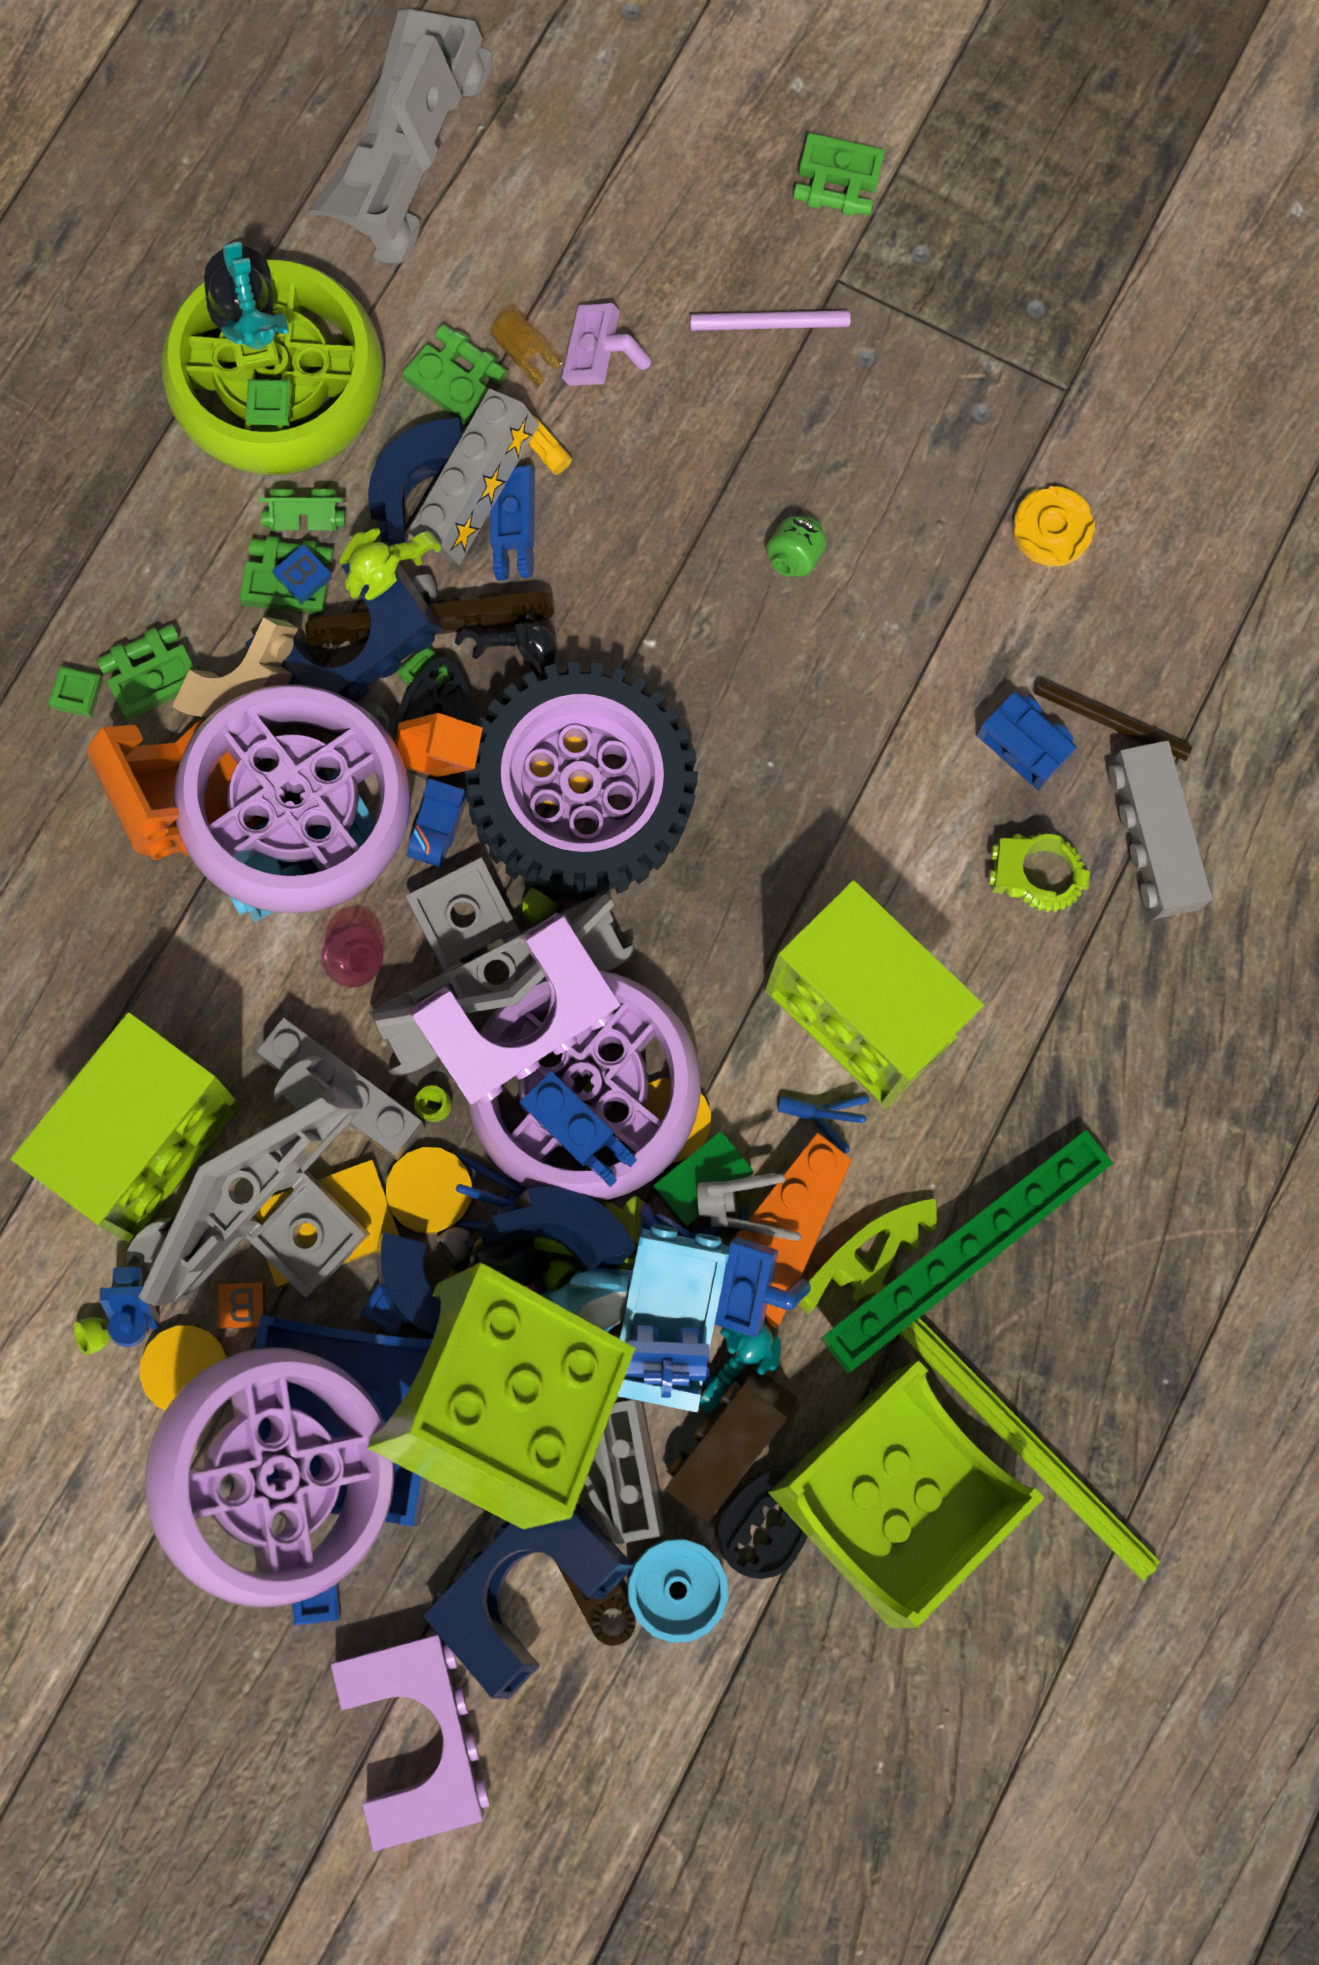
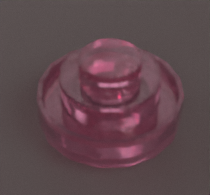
[321,923,383,988]

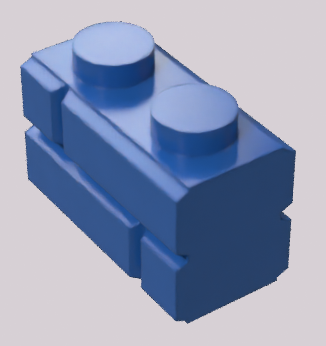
[977,692,1077,791]

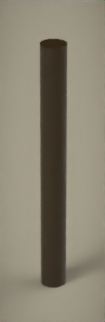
[1034,679,1193,762]

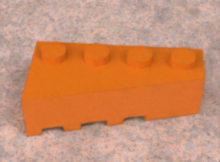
[729,1132,852,1329]

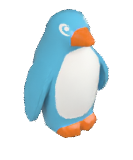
[541,1268,633,1332]

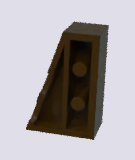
[665,1366,797,1523]

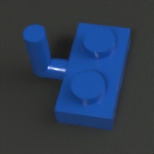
[715,1237,811,1338]

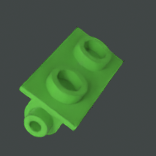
[259,489,346,531]

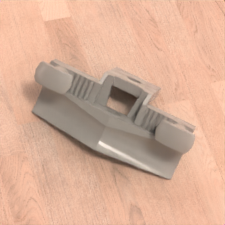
[308,9,493,264]
[368,857,634,1076]
[126,1055,370,1306]

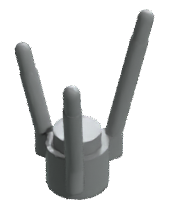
[697,1173,802,1241]

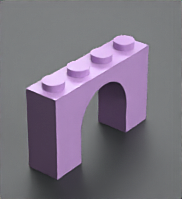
[408,913,621,1105]
[331,1634,490,1852]

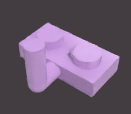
[562,303,651,386]

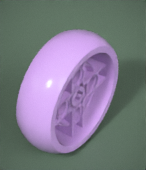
[174,684,411,914]
[467,970,701,1201]
[145,1348,395,1607]

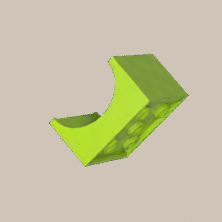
[764,880,984,1110]
[10,1012,241,1243]
[367,1263,636,1529]
[768,1360,1044,1628]

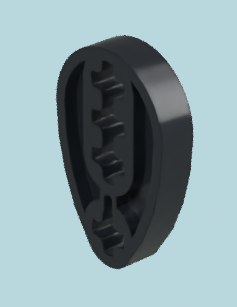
[394,657,475,780]
[717,1459,808,1579]

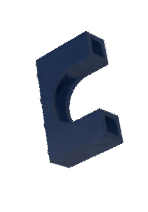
[245,541,443,729]
[423,1502,634,1699]

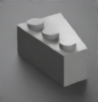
[584,1400,667,1545]

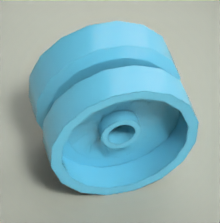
[627,1538,728,1643]

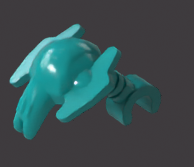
[221,242,289,350]
[698,1319,781,1414]

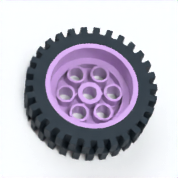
[466,661,698,900]

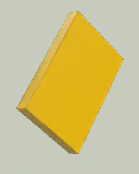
[254,1160,400,1288]

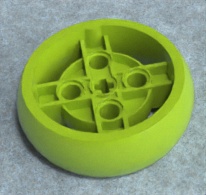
[161,259,383,476]

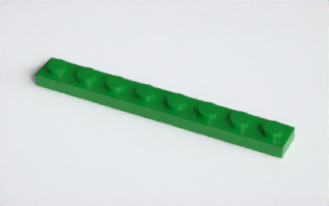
[820,1130,1114,1374]

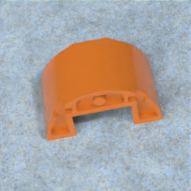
[87,720,261,860]

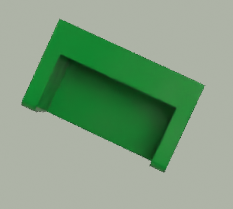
[652,1131,754,1229]

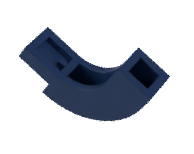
[368,418,461,546]

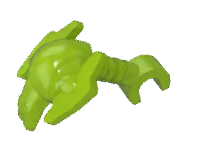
[339,528,441,600]

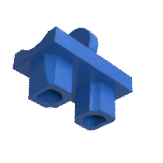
[99,1267,159,1348]
[625,1325,709,1398]

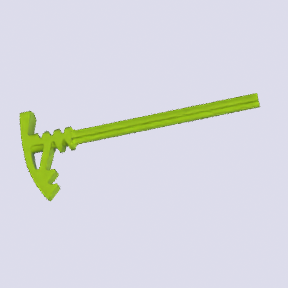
[798,1199,1160,1581]

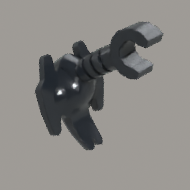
[455,612,556,678]

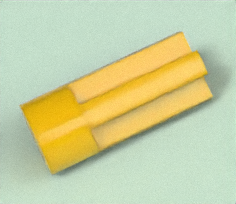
[528,416,572,475]

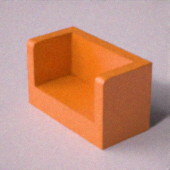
[395,713,483,777]

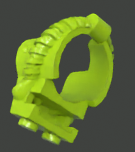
[988,833,1090,912]

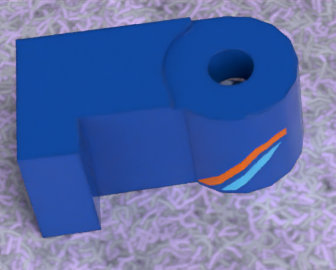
[407,779,467,868]

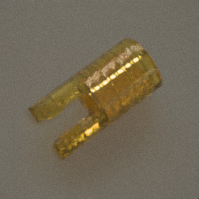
[490,309,563,388]

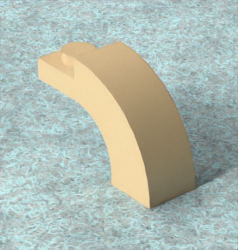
[172,617,298,717]

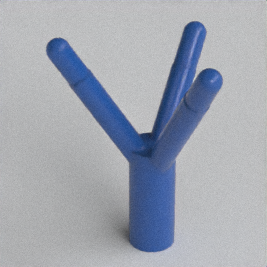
[778,1095,869,1153]

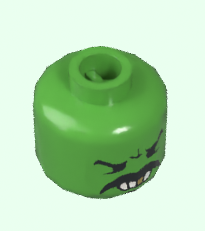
[766,516,827,577]

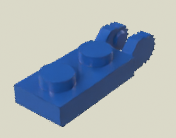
[490,465,535,581]
[519,1071,637,1187]

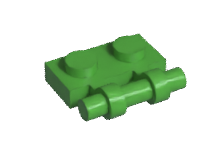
[793,133,885,217]
[402,324,508,426]
[240,536,334,616]
[96,624,196,721]

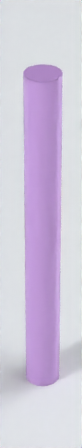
[690,310,850,331]

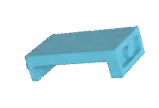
[618,1225,729,1412]

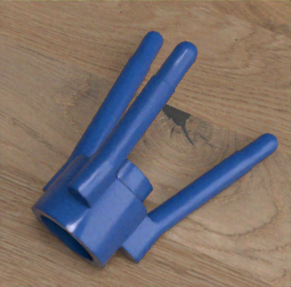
[456,1153,527,1231]

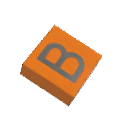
[219,1282,265,1329]

